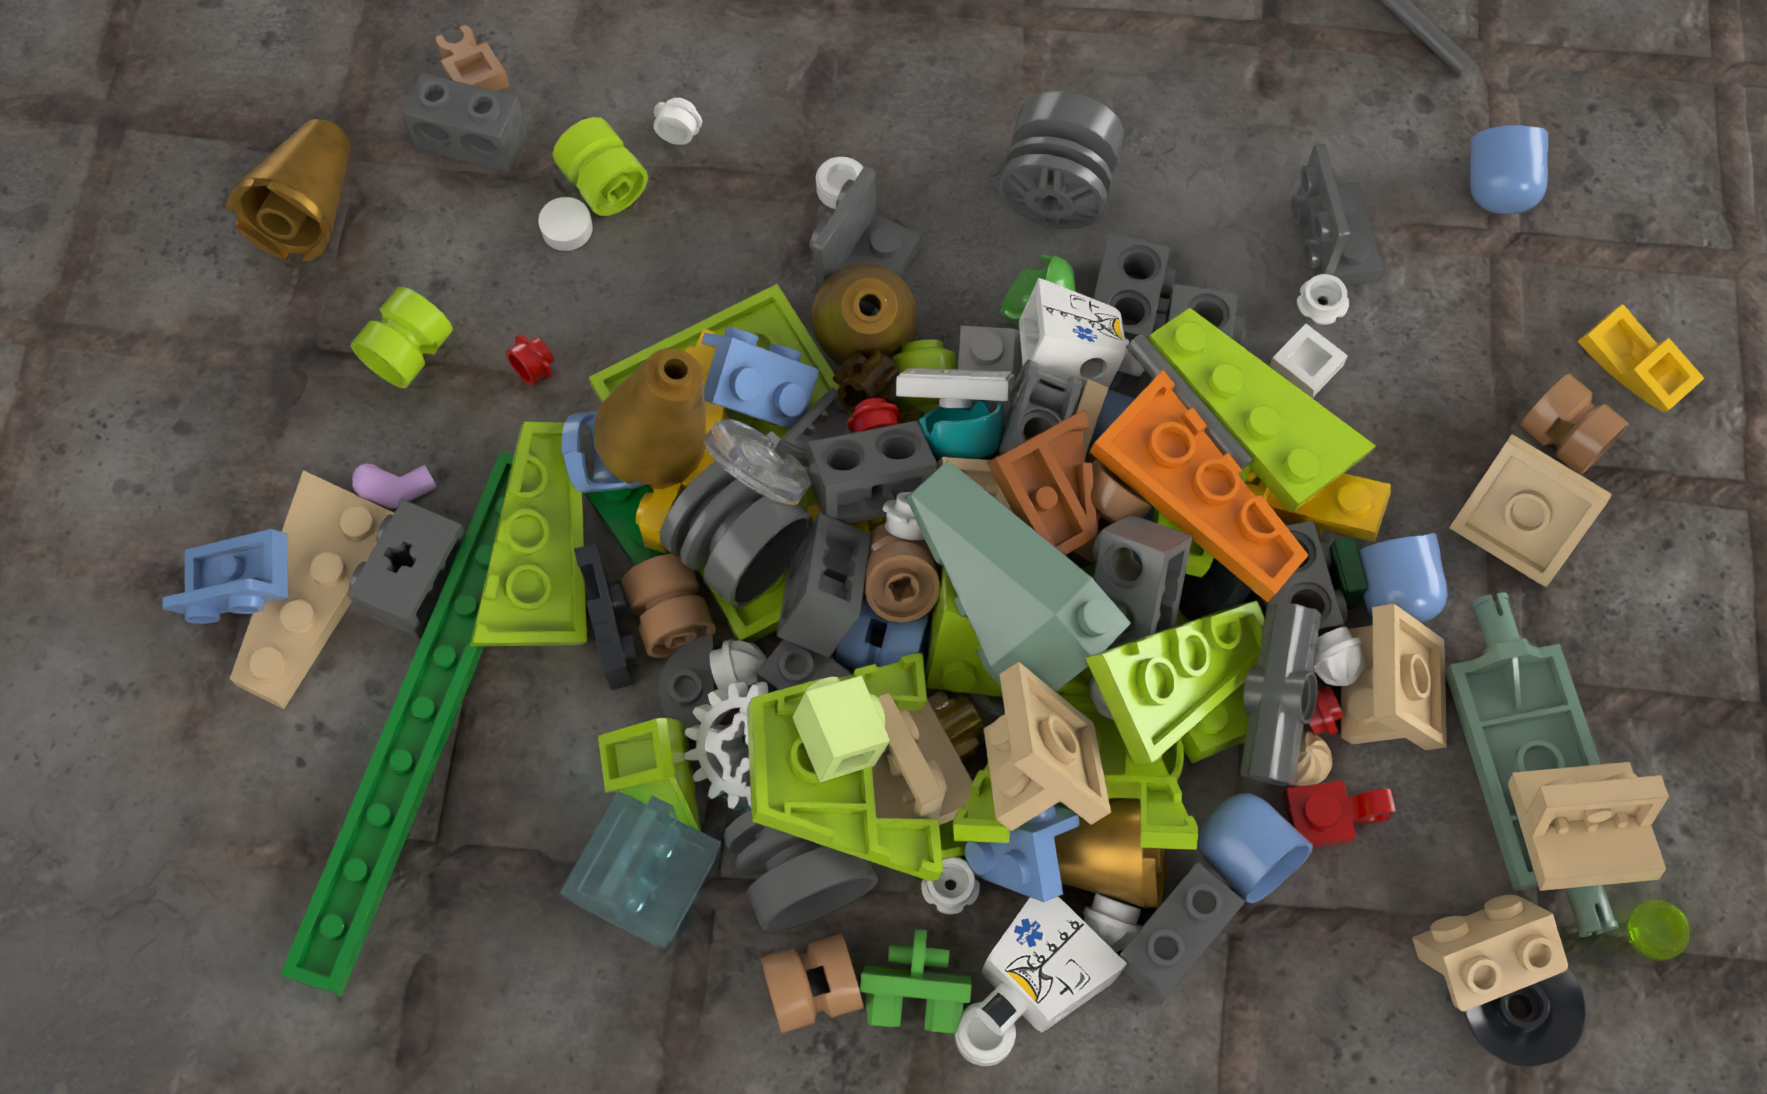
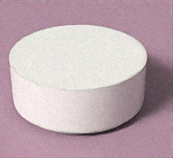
[816,157,863,209]
[538,197,593,251]
[954,1002,1016,1066]

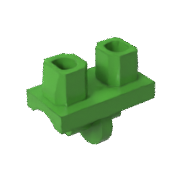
[860,929,972,1034]

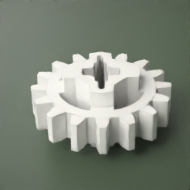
[684,681,768,809]

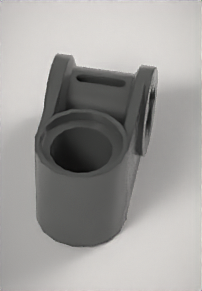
[999,359,1082,455]

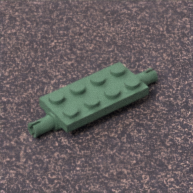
[1445,593,1619,937]

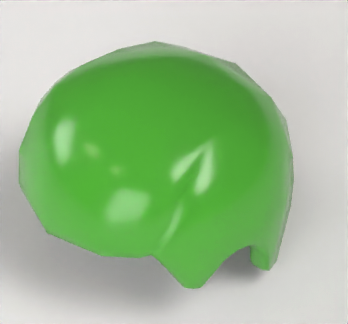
[999,254,1075,328]

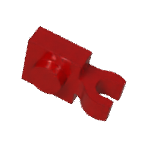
[1284,781,1396,848]

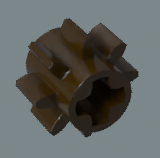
[833,350,900,414]

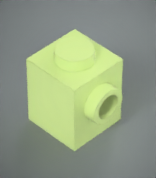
[792,675,890,782]

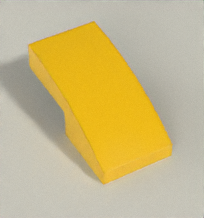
[1577,304,1704,413]

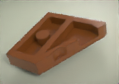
[987,410,1098,555]

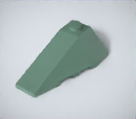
[906,460,1131,692]

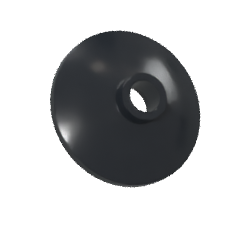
[1463,966,1587,1067]

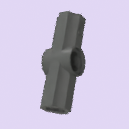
[1240,602,1321,786]

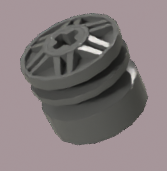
[998,91,1125,229]
[660,454,813,608]
[724,809,879,932]

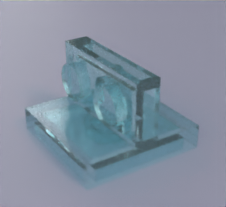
[560,791,722,951]

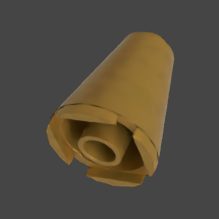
[226,119,351,261]
[811,263,917,365]
[593,348,707,489]
[1054,798,1168,909]

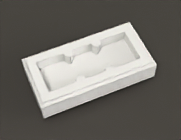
[896,368,1015,408]

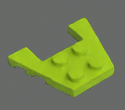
[747,653,943,881]
[953,695,1198,850]

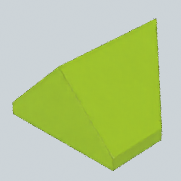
[598,717,702,836]

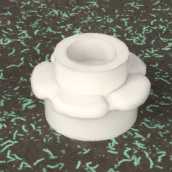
[654,98,702,145]
[1296,274,1349,325]
[883,492,925,540]
[921,857,980,915]

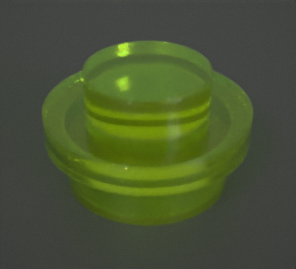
[1626,899,1690,961]

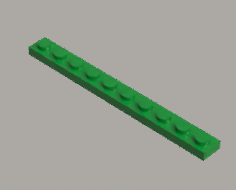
[280,451,514,997]

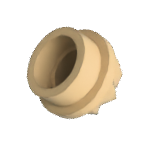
[1294,731,1332,787]

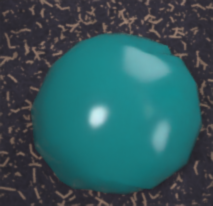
[919,400,1004,460]

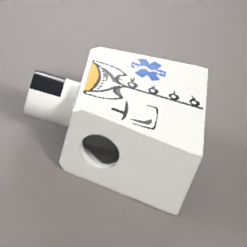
[1019,278,1145,388]
[976,896,1127,1036]

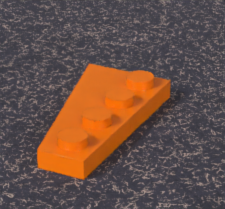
[1089,370,1308,603]

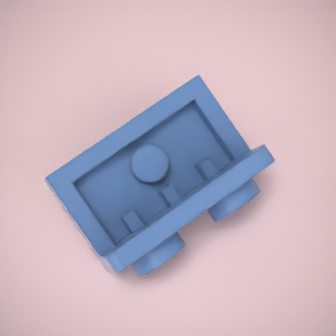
[701,327,819,430]
[162,529,288,624]
[965,805,1080,902]

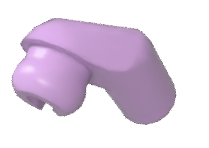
[352,463,437,510]

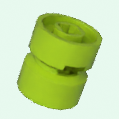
[552,117,648,216]
[350,287,453,388]

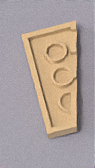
[230,470,394,709]

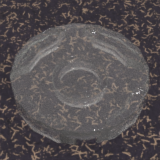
[703,419,811,505]

